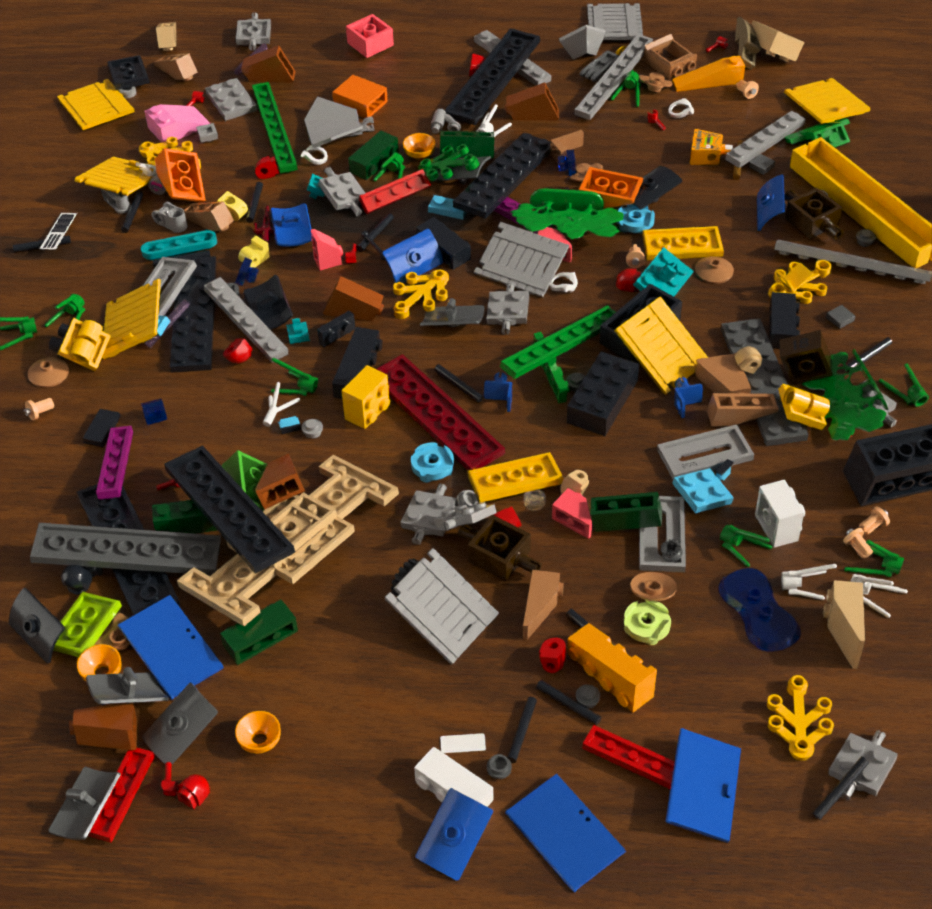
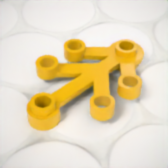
[139,137,201,169]
[768,260,831,304]
[393,270,449,319]
[767,675,834,761]

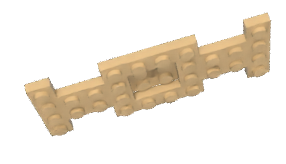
[177,455,399,626]

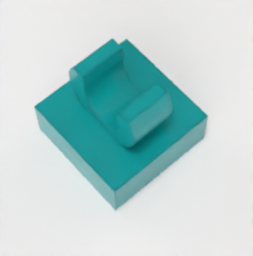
[306,173,325,199]
[286,318,310,344]

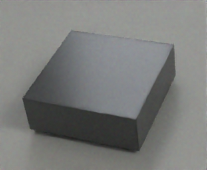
[749,154,775,175]
[826,305,855,329]

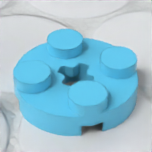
[617,204,655,234]
[411,442,454,482]

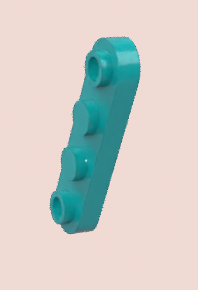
[141,230,217,260]

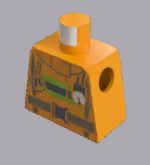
[690,129,733,165]

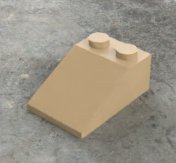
[752,20,804,62]
[823,580,865,669]

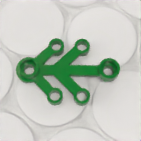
[418,144,480,181]

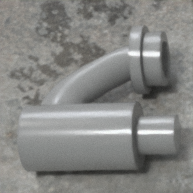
[431,109,461,134]

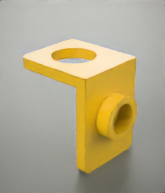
[775,263,813,292]

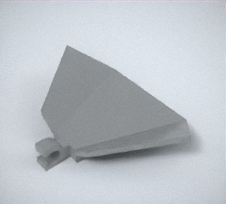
[304,96,375,148]

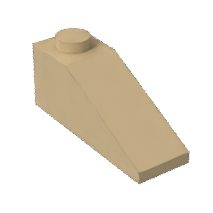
[156,22,176,51]

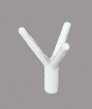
[263,382,300,427]

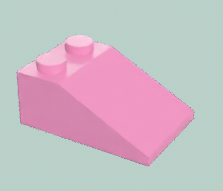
[145,104,210,143]

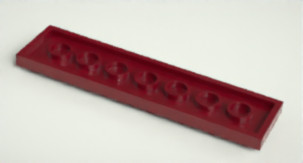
[376,354,505,471]

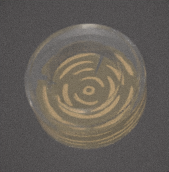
[524,489,546,511]

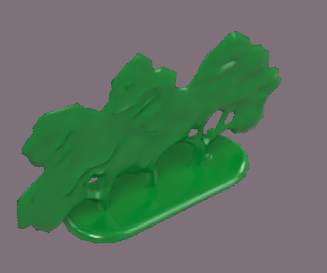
[511,188,623,239]
[802,349,888,440]

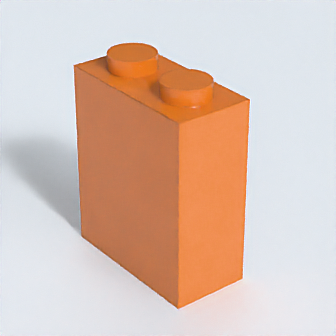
[332,75,387,118]

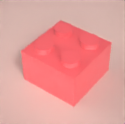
[346,14,394,58]

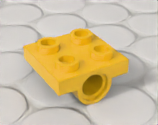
[57,318,111,371]
[778,384,830,430]

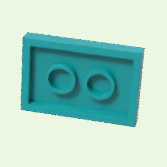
[633,247,694,296]

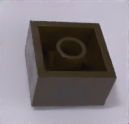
[780,330,833,385]

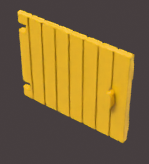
[784,78,870,124]
[57,79,135,130]
[75,156,154,196]
[102,279,161,360]
[614,297,708,395]

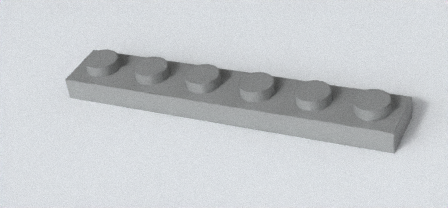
[474,30,551,86]
[725,111,806,168]
[204,277,288,363]

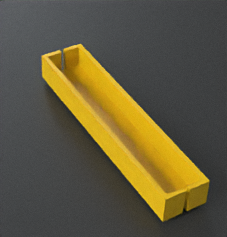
[790,137,932,268]

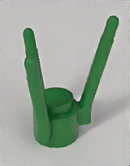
[611,70,641,107]
[373,152,405,181]
[44,294,85,327]
[0,316,37,350]
[271,358,318,396]
[879,363,929,407]
[720,524,772,567]
[844,540,904,578]

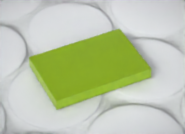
[53,592,122,657]

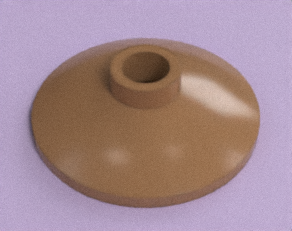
[695,256,734,284]
[28,357,69,388]
[630,572,677,601]

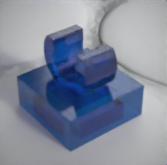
[558,149,576,176]
[235,257,259,286]
[141,398,168,425]

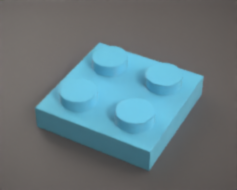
[672,468,734,513]

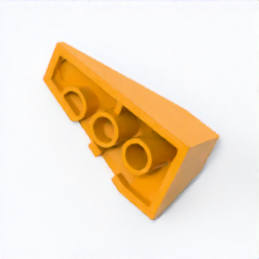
[672,56,745,92]

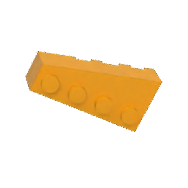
[567,623,657,713]

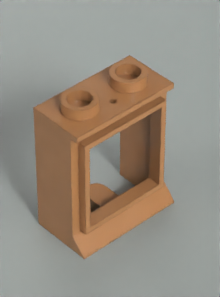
[644,34,697,81]

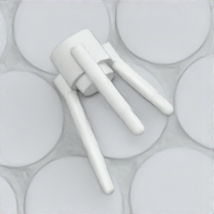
[476,104,512,136]
[781,564,837,600]
[850,574,908,618]

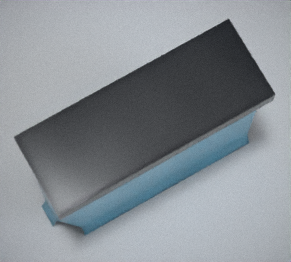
[278,416,301,434]
[716,459,734,481]

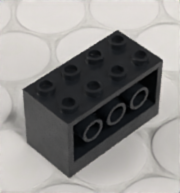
[843,424,932,506]

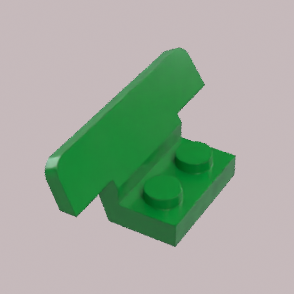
[785,118,850,148]

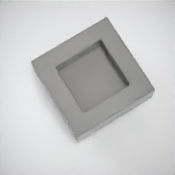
[196,123,218,143]

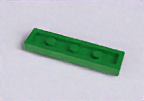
[533,332,570,403]

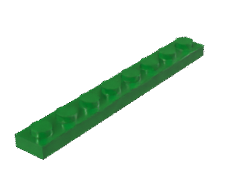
[252,82,298,173]
[500,305,616,379]

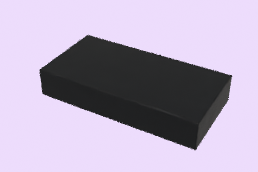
[82,408,121,447]

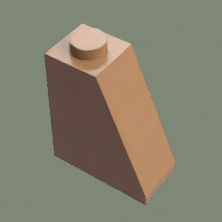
[695,353,751,394]

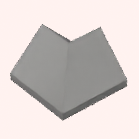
[559,25,605,60]

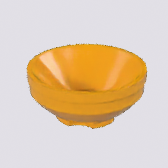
[403,133,436,160]
[77,644,121,682]
[235,711,281,754]

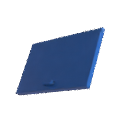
[117,595,224,700]
[665,728,741,843]
[505,774,626,892]

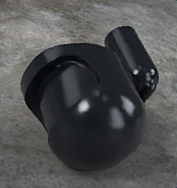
[61,565,103,595]

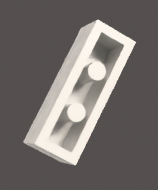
[414,747,493,807]

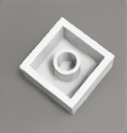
[755,480,805,548]

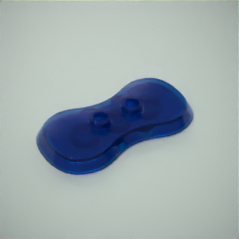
[719,568,801,651]

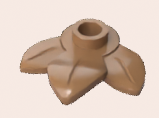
[639,72,672,92]
[569,163,603,182]
[94,613,131,651]

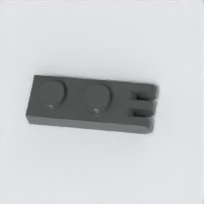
[580,50,619,82]

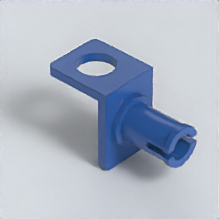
[484,372,512,412]
[674,377,703,418]

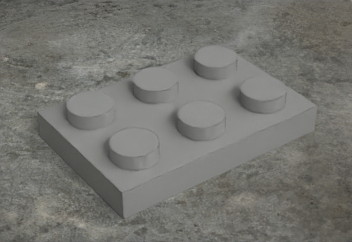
[205,78,257,121]

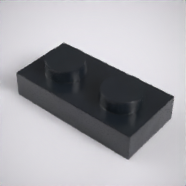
[317,311,355,347]

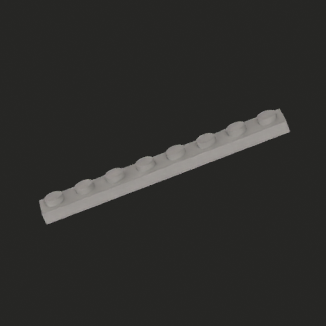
[575,34,653,120]
[774,240,932,284]

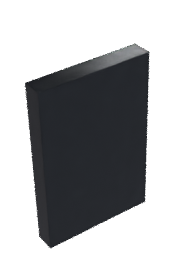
[107,55,149,90]

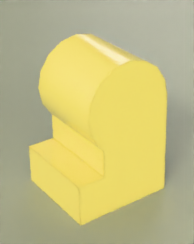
[217,191,248,221]
[238,236,270,268]

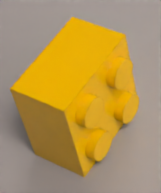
[342,365,390,429]

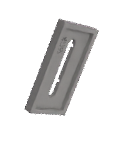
[143,257,197,316]
[657,424,754,480]
[639,496,686,572]

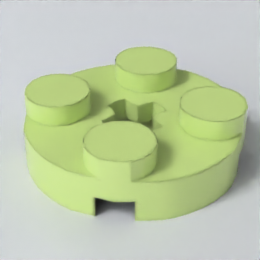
[624,600,671,645]

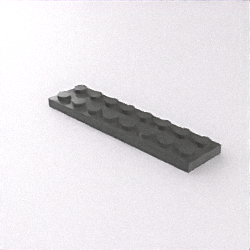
[721,318,808,446]
[30,523,221,575]

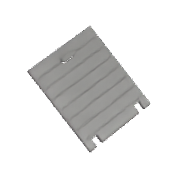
[587,3,643,40]
[474,222,569,298]
[384,548,499,665]

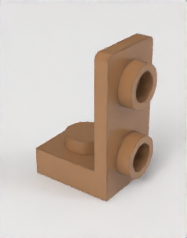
[550,130,584,166]

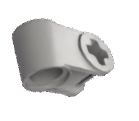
[101,189,131,214]
[152,202,188,233]

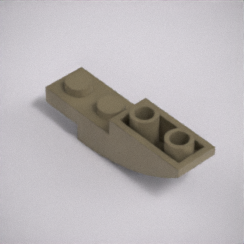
[735,16,761,70]

